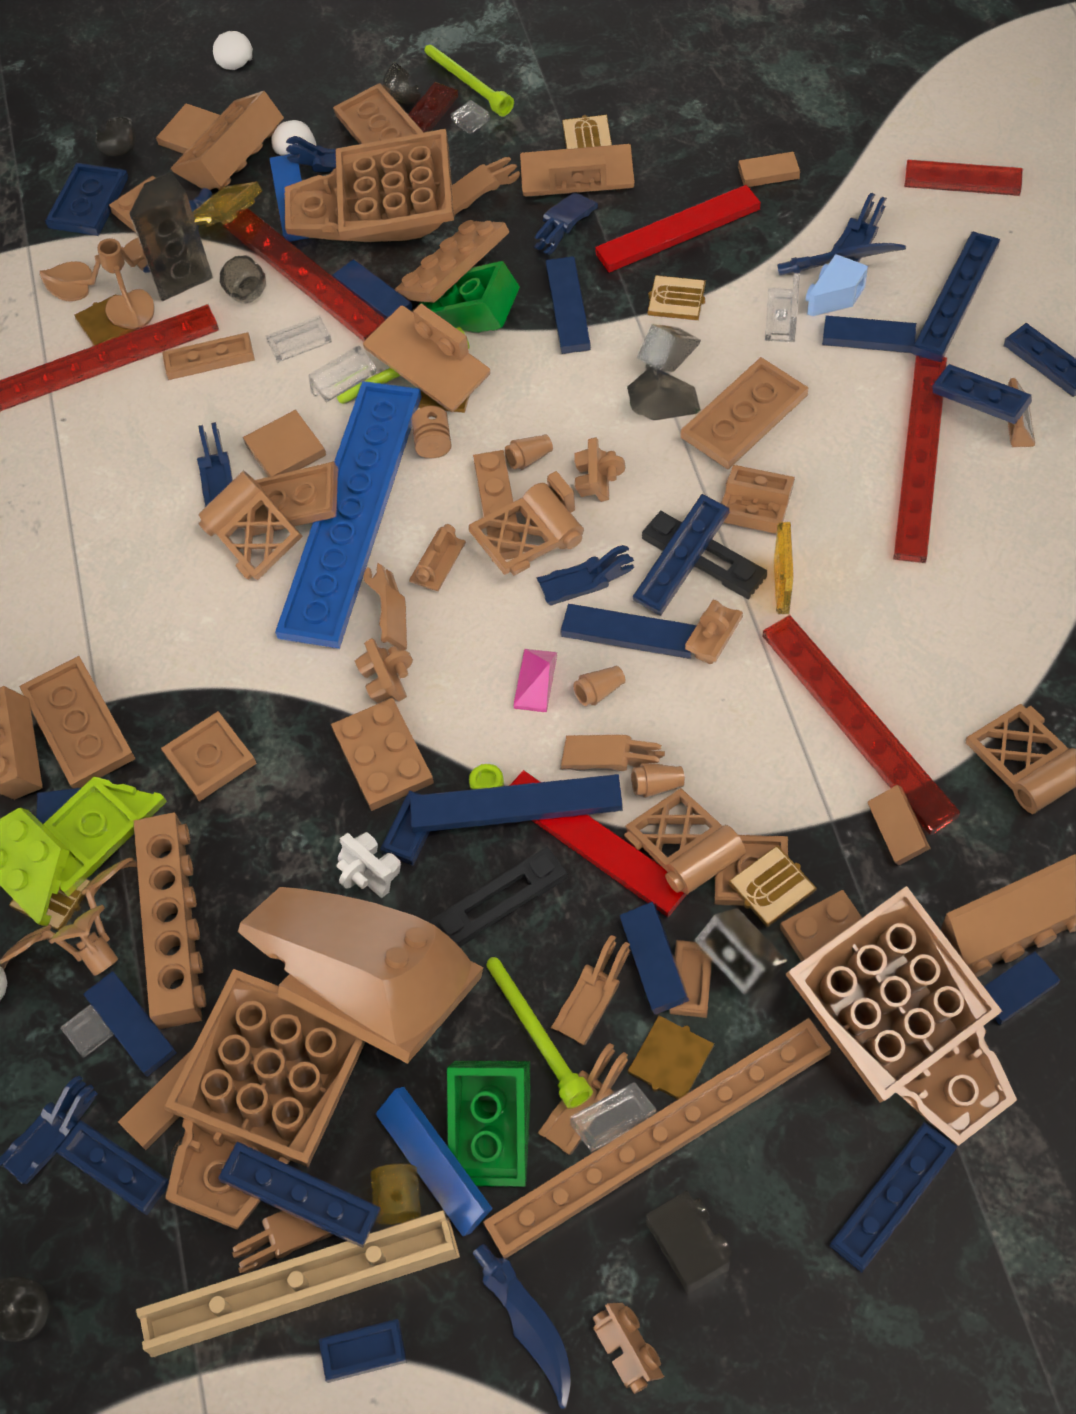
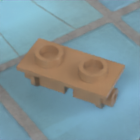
[409,524,466,591]
[593,1303,664,1394]

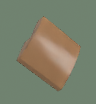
[721,465,795,534]

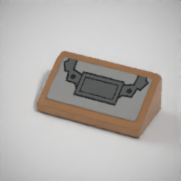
[1007,378,1035,447]

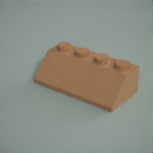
[171,91,284,190]
[941,854,1076,977]

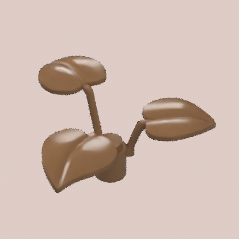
[39,229,168,329]
[0,857,137,976]

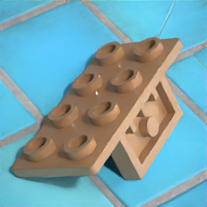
[520,144,634,197]
[363,303,491,412]

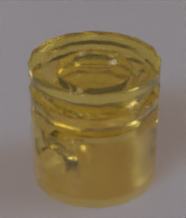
[370,1164,421,1224]

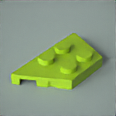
[43,777,167,897]
[0,808,69,926]

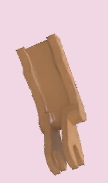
[452,157,520,216]
[363,563,407,651]
[560,735,665,771]
[551,935,630,1045]
[538,1043,628,1155]
[232,1211,334,1273]

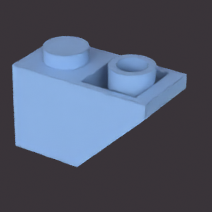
[806,254,868,316]

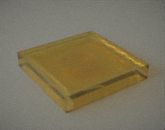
[774,522,794,614]

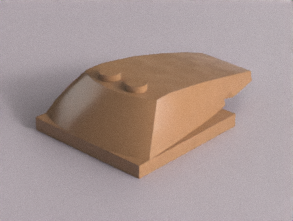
[285,129,454,242]
[786,886,1017,1146]
[238,887,484,1064]
[164,969,365,1230]

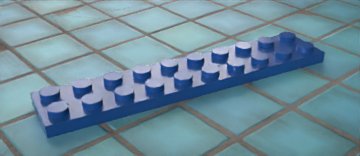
[275,381,422,649]

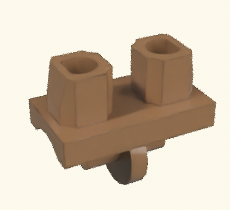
[574,437,626,502]
[685,599,743,664]
[354,638,413,703]

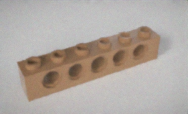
[134,812,206,1029]

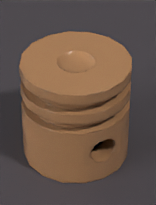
[411,406,452,458]

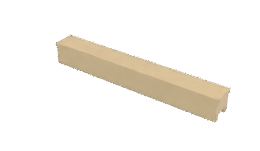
[136,1210,460,1357]

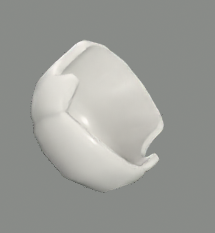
[213,31,253,70]
[271,120,316,156]

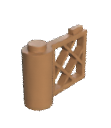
[198,470,303,580]
[469,483,584,576]
[966,704,1076,814]
[624,788,746,895]

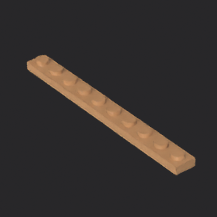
[483,1018,831,1259]

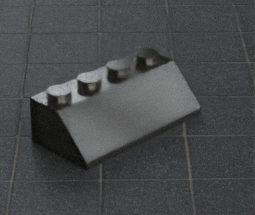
[129,171,213,302]

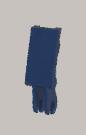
[286,136,336,172]
[534,192,598,255]
[831,193,887,262]
[197,422,233,507]
[536,545,634,606]
[0,1076,97,1184]

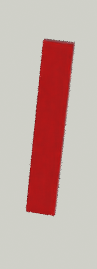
[595,185,761,273]
[509,770,687,917]

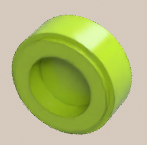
[469,764,504,790]

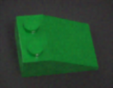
[419,261,520,333]
[447,1061,530,1187]

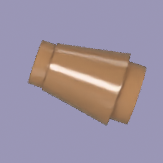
[505,434,553,470]
[573,665,626,706]
[631,763,685,798]

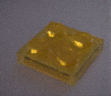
[187,182,263,227]

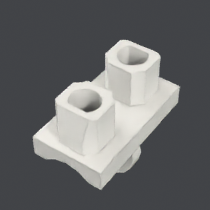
[337,832,401,898]

